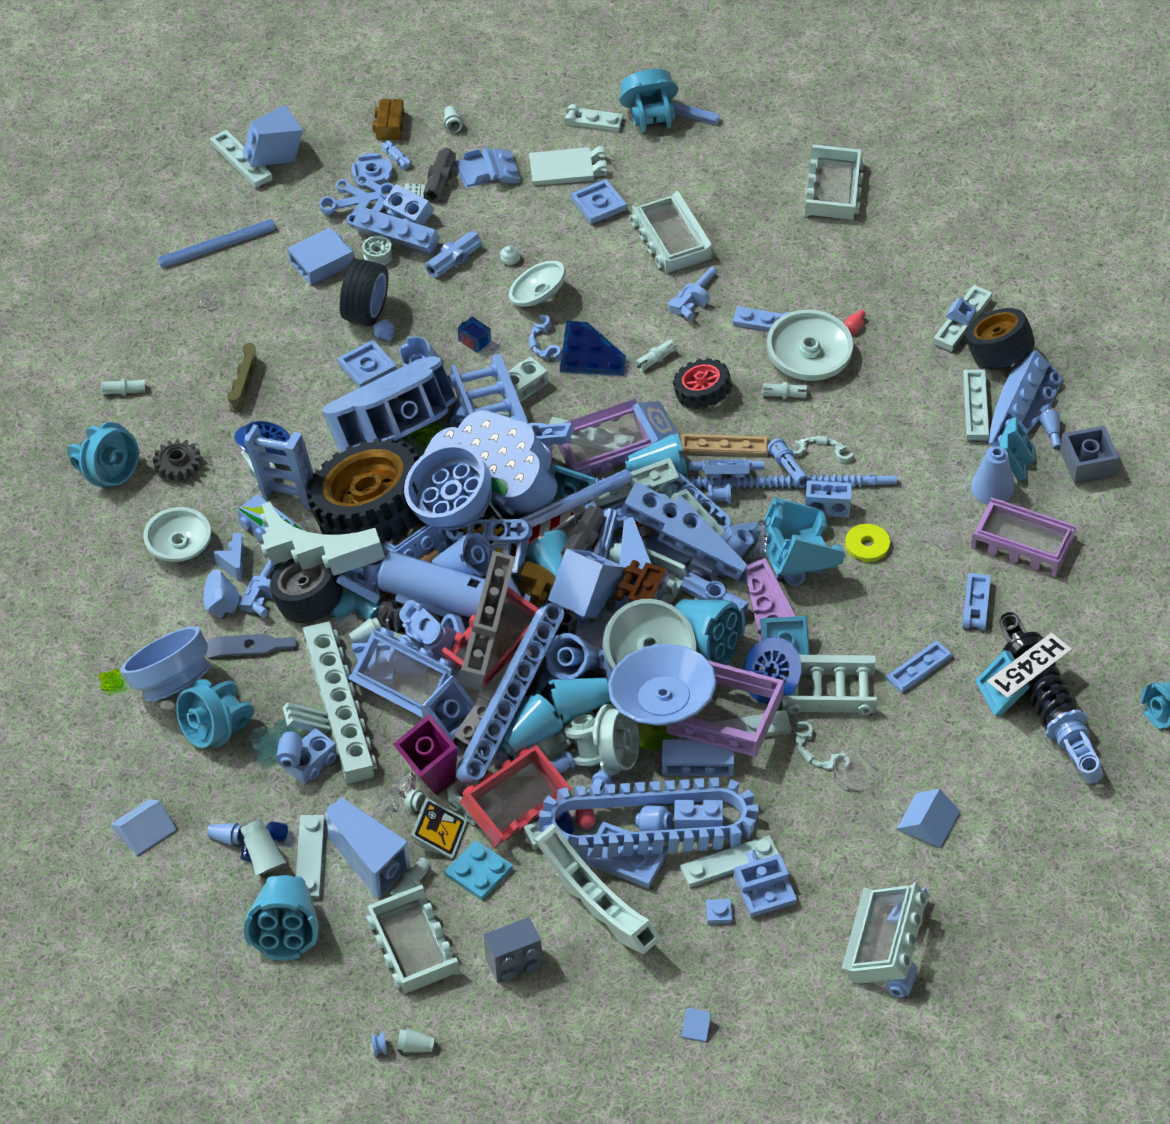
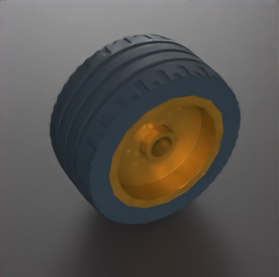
[966,308,1035,369]

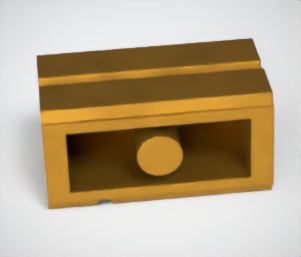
[372,99,405,140]

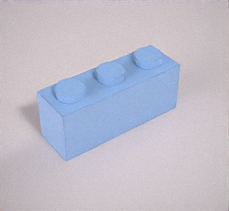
[662,739,734,776]

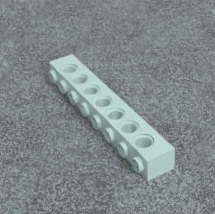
[303,621,377,784]

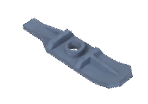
[205,634,296,659]

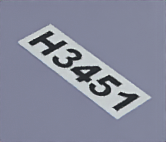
[987,633,1072,698]

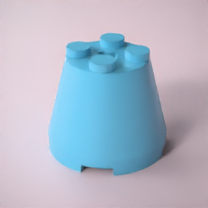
[675,599,745,665]
[244,875,319,961]

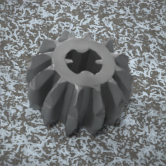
[378,599,406,632]

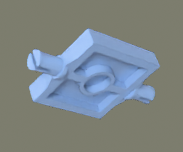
[689,459,764,478]

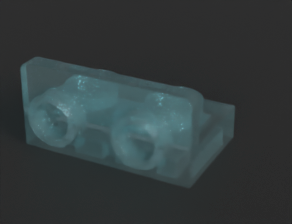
[248,720,298,763]

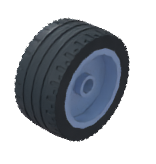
[339,259,389,325]

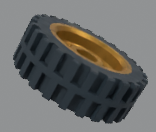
[306,439,419,543]

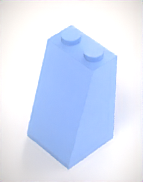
[325,797,410,899]

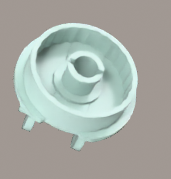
[564,704,639,775]

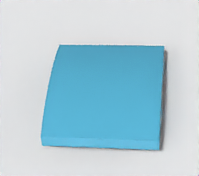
[1000,417,1035,482]

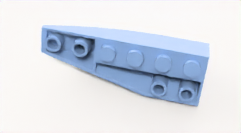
[989,350,1064,447]

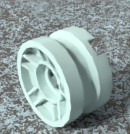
[362,236,392,265]

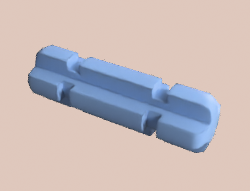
[382,140,412,170]

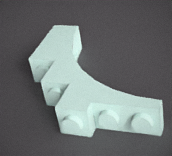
[260,502,385,576]
[534,824,662,954]

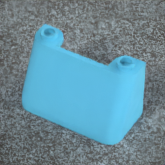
[759,497,845,576]

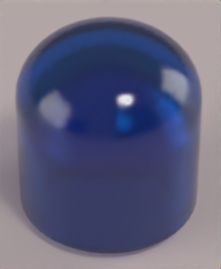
[266,821,288,842]

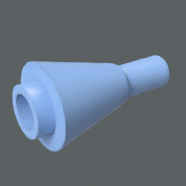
[1039,410,1061,448]

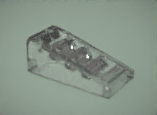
[746,520,768,564]

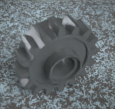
[153,439,202,482]

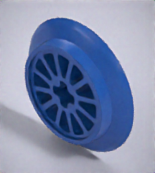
[234,421,290,457]
[743,637,802,704]

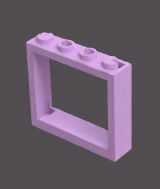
[667,660,784,757]

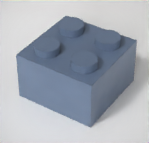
[1060,425,1119,484]
[483,917,543,983]

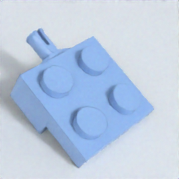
[733,850,797,918]

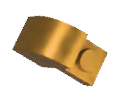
[518,561,556,608]

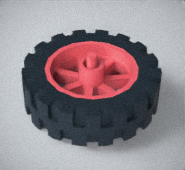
[673,358,732,409]

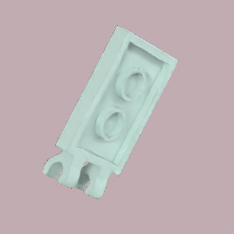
[529,146,607,186]

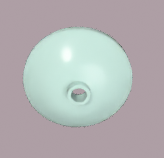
[509,260,566,307]
[143,507,211,562]

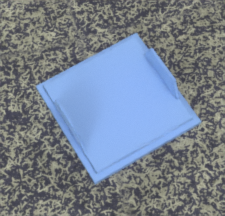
[454,149,499,188]

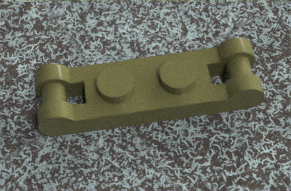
[227,343,257,413]

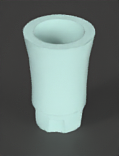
[241,819,287,877]

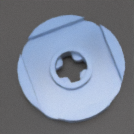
[351,153,392,185]

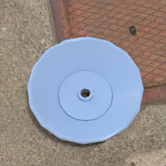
[608,643,716,726]

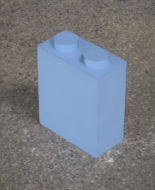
[288,228,354,286]

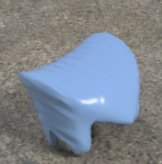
[399,336,443,366]
[203,570,240,619]

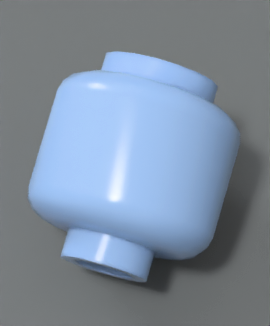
[635,805,673,832]

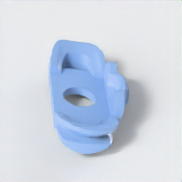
[399,600,447,647]

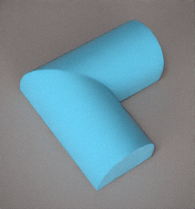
[329,588,382,622]

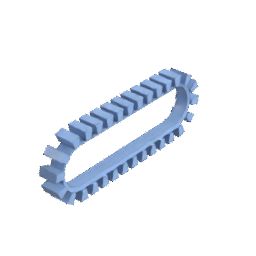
[538,777,759,859]

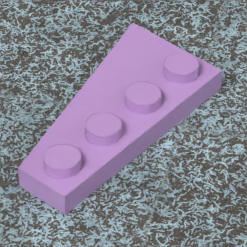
[745,558,795,642]

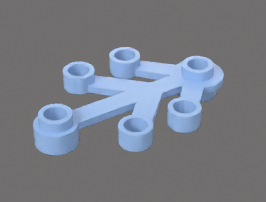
[319,175,394,227]

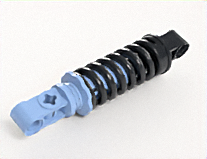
[999,612,1103,784]

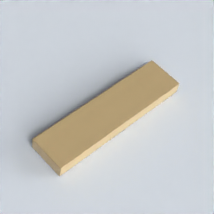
[680,434,768,457]

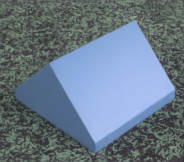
[897,789,960,848]
[110,799,177,856]

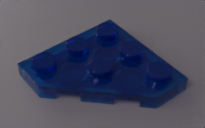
[560,321,626,376]

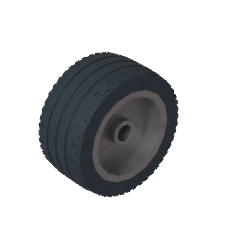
[270,558,343,623]

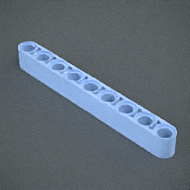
[456,603,564,784]

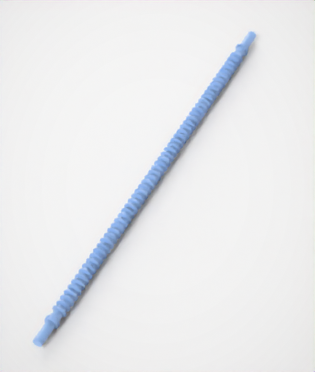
[595,474,897,490]

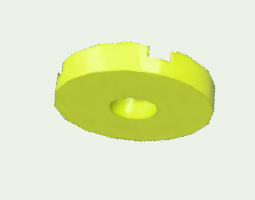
[845,524,890,563]

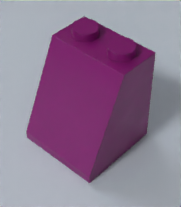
[393,714,458,795]

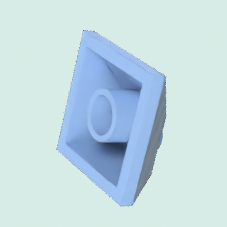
[421,676,475,741]

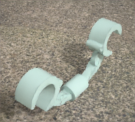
[787,436,853,463]
[796,721,849,771]

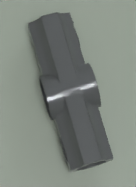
[423,148,456,202]
[561,505,605,559]

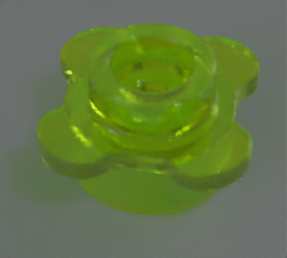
[98,669,123,691]

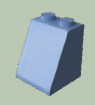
[243,106,303,167]
[548,548,626,620]

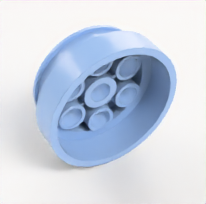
[404,443,492,530]
[121,626,211,701]

